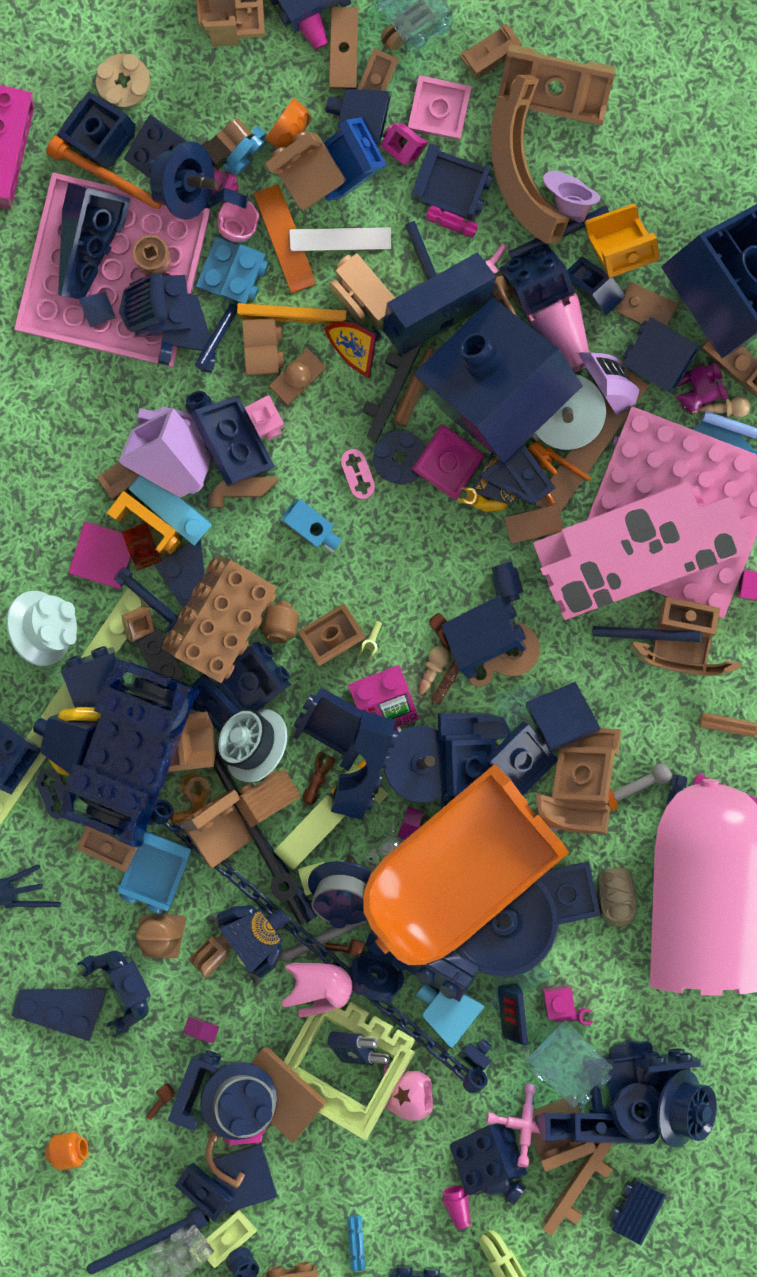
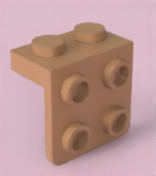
[265,131,345,210]

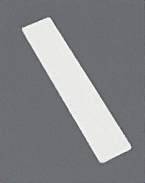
[289,227,391,251]

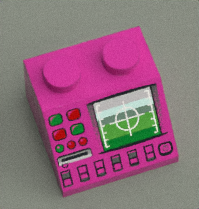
[348,665,419,728]

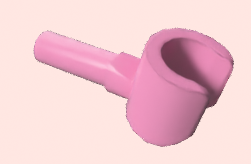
[486,244,507,275]

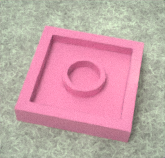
[408,75,472,140]

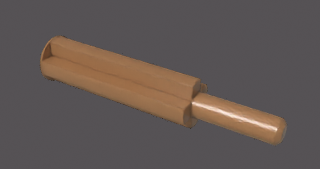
[392,347,434,427]
[699,712,757,737]

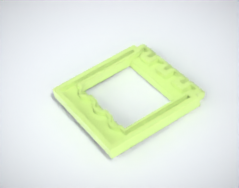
[284,1002,415,1140]

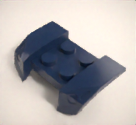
[438,712,511,809]

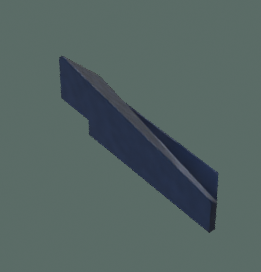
[535,1113,660,1145]

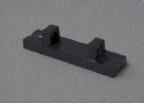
[362,343,422,443]

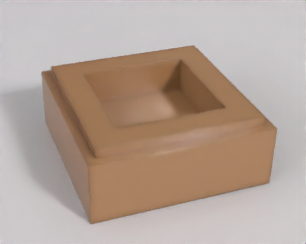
[121,605,154,642]

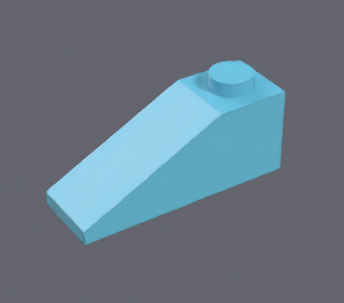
[128,475,212,545]

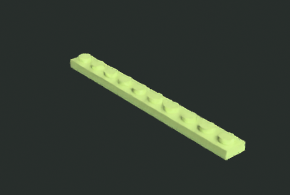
[0,588,149,826]

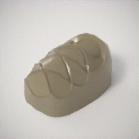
[597,867,637,927]

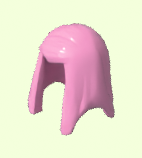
[282,963,352,1017]

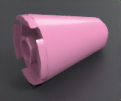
[527,293,589,372]

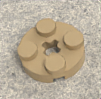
[96,54,150,109]

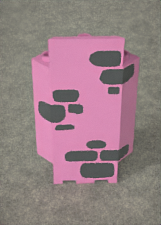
[533,482,752,620]

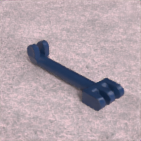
[114,567,181,633]

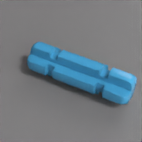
[347,1215,365,1271]

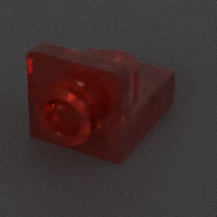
[122,523,162,571]

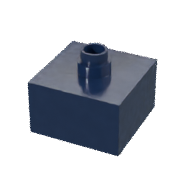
[661,204,757,358]
[414,297,583,463]

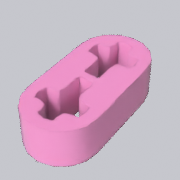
[341,449,375,500]

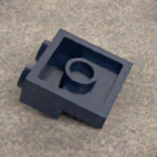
[215,641,291,711]

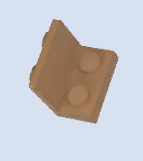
[181,790,252,868]
[531,1095,597,1172]

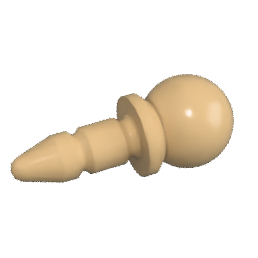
[698,396,750,418]
[419,646,450,695]

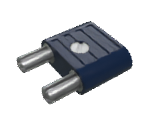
[328,1031,390,1066]

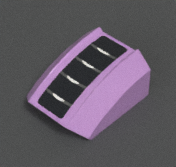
[579,352,640,416]

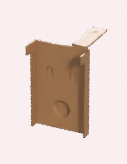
[616,282,680,326]

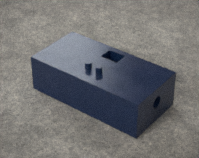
[383,252,496,355]

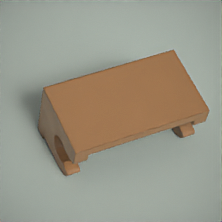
[459,23,522,80]
[97,462,139,501]

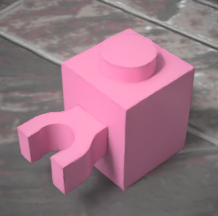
[245,395,285,440]

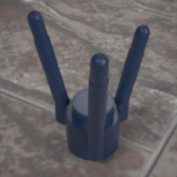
[0,864,62,909]

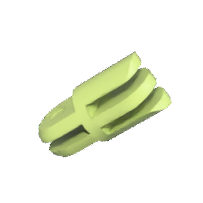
[479,1230,527,1277]

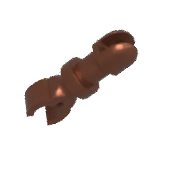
[302,752,335,805]

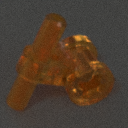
[172,773,210,825]

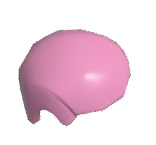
[217,201,259,242]

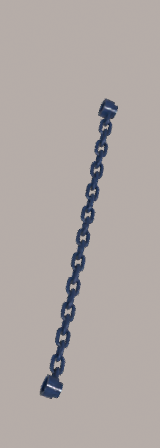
[149,799,488,1093]

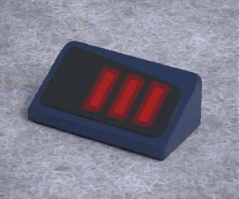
[498,983,528,1045]

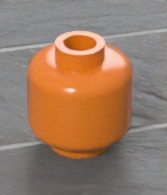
[45,1132,88,1171]

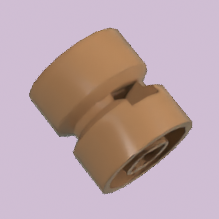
[132,234,172,276]

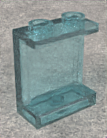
[373,0,453,52]
[525,1020,613,1109]

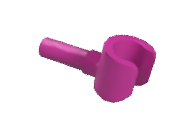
[554,1008,594,1025]

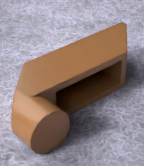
[208,477,279,508]

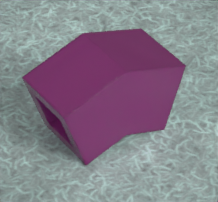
[397,806,424,840]
[183,1017,219,1043]

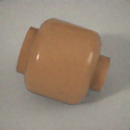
[261,601,300,644]

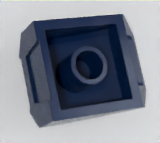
[57,92,136,168]

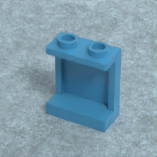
[116,829,193,914]

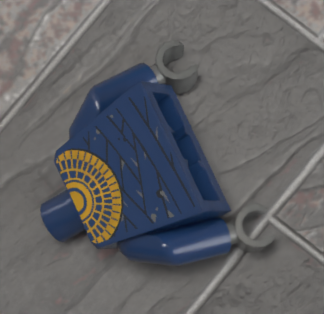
[206,905,290,987]

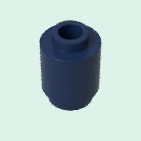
[491,562,524,603]

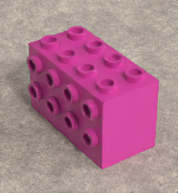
[0,85,35,209]

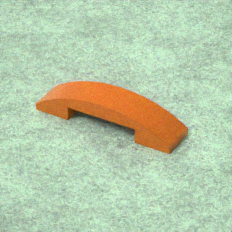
[253,184,316,294]

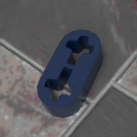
[36,769,72,819]

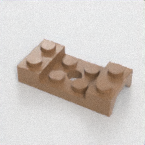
[497,44,616,126]

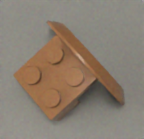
[630,597,742,676]

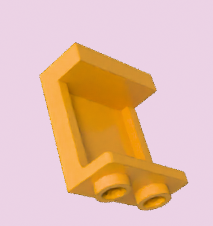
[585,203,661,278]
[107,491,181,557]

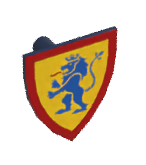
[324,321,382,379]

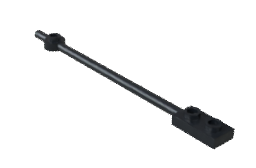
[135,629,309,925]

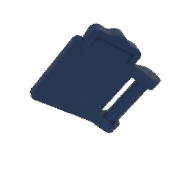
[583,1039,662,1114]

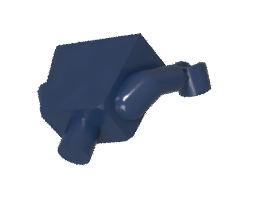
[77,951,151,1037]

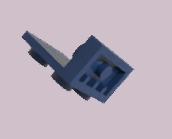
[500,245,575,316]
[633,1048,702,1090]

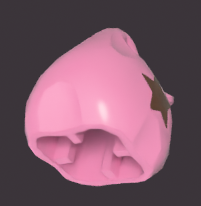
[384,1064,433,1121]

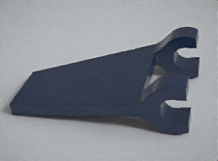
[158,294,216,374]

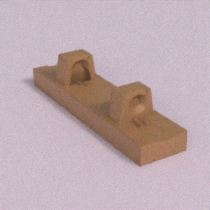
[541,1143,613,1236]

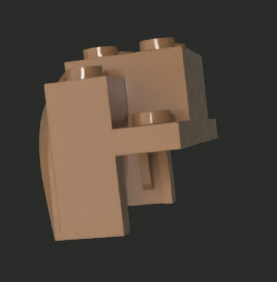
[196,0,265,47]

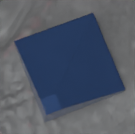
[79,292,116,327]

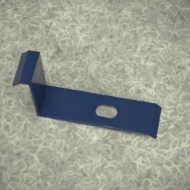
[205,188,248,209]

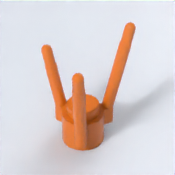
[527,442,591,505]

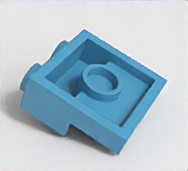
[196,237,269,304]

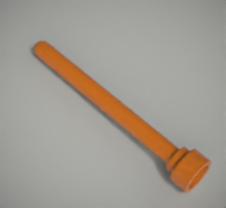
[46,135,162,209]

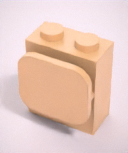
[330,253,395,330]

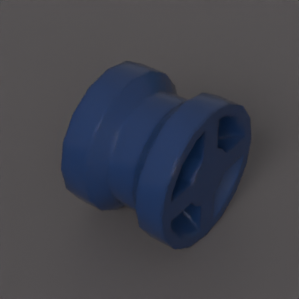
[226,1247,260,1277]

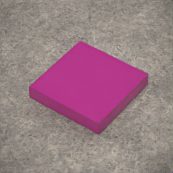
[411,424,486,500]
[68,521,137,590]

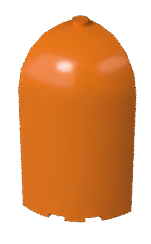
[363,764,569,965]

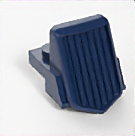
[119,274,191,337]

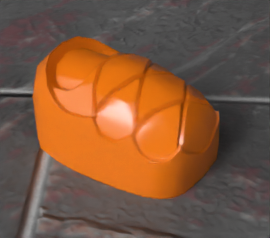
[264,98,311,148]

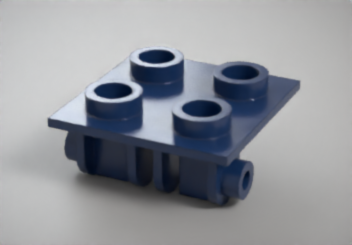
[123,114,186,178]

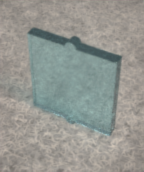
[497,683,543,733]

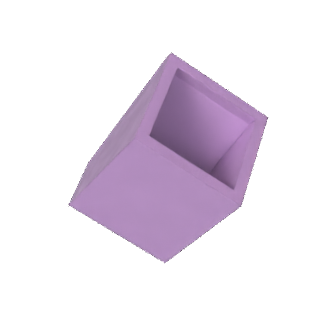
[119,408,212,498]

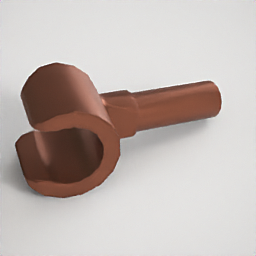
[429,613,451,651]
[325,938,365,956]
[146,1083,175,1120]

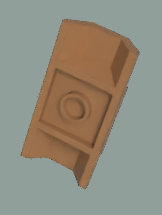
[100,712,216,779]

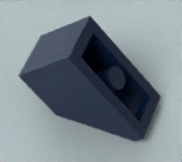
[567,256,626,315]

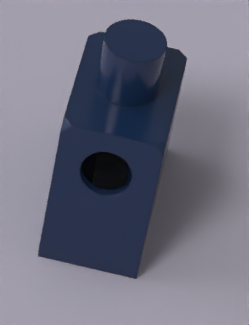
[325,89,392,143]

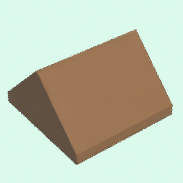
[298,603,366,667]

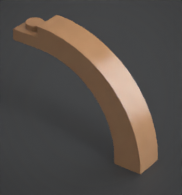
[491,75,570,244]

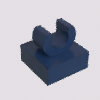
[457,1039,492,1071]

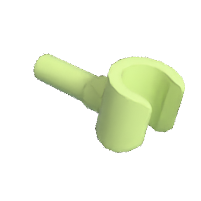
[358,621,382,660]

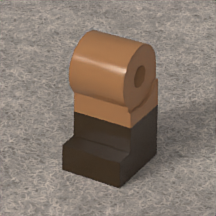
[202,118,253,170]

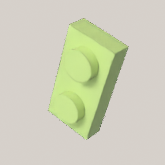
[196,1209,257,1268]

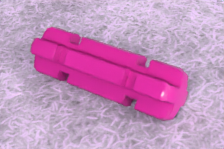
[426,206,478,238]

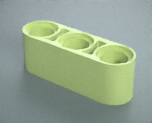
[273,795,345,870]

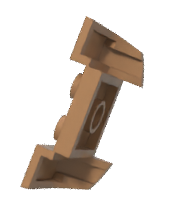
[536,728,622,834]

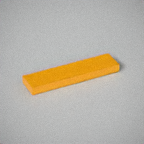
[237,303,347,325]

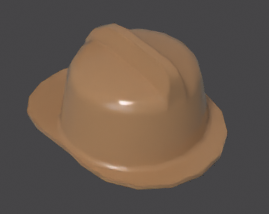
[136,914,186,958]

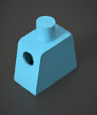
[415,984,485,1048]

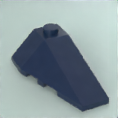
[58,182,131,299]

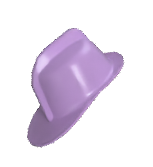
[543,171,601,223]

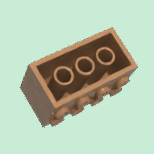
[162,554,277,683]

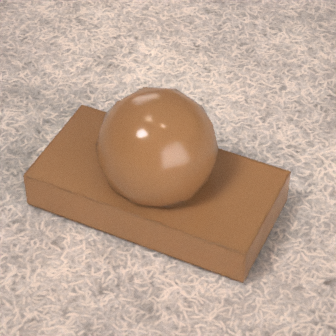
[269,348,327,406]

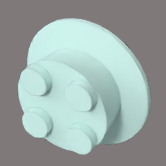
[7,591,77,666]

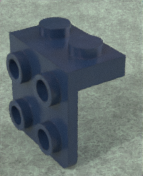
[450,1123,527,1195]

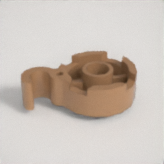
[467,622,540,687]

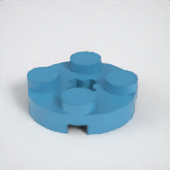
[222,126,268,175]

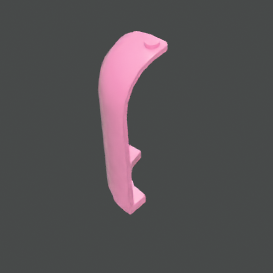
[650,779,757,995]

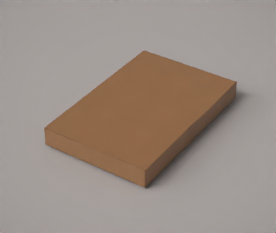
[251,1046,327,1143]

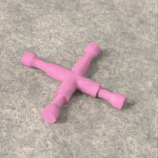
[486,1084,540,1167]

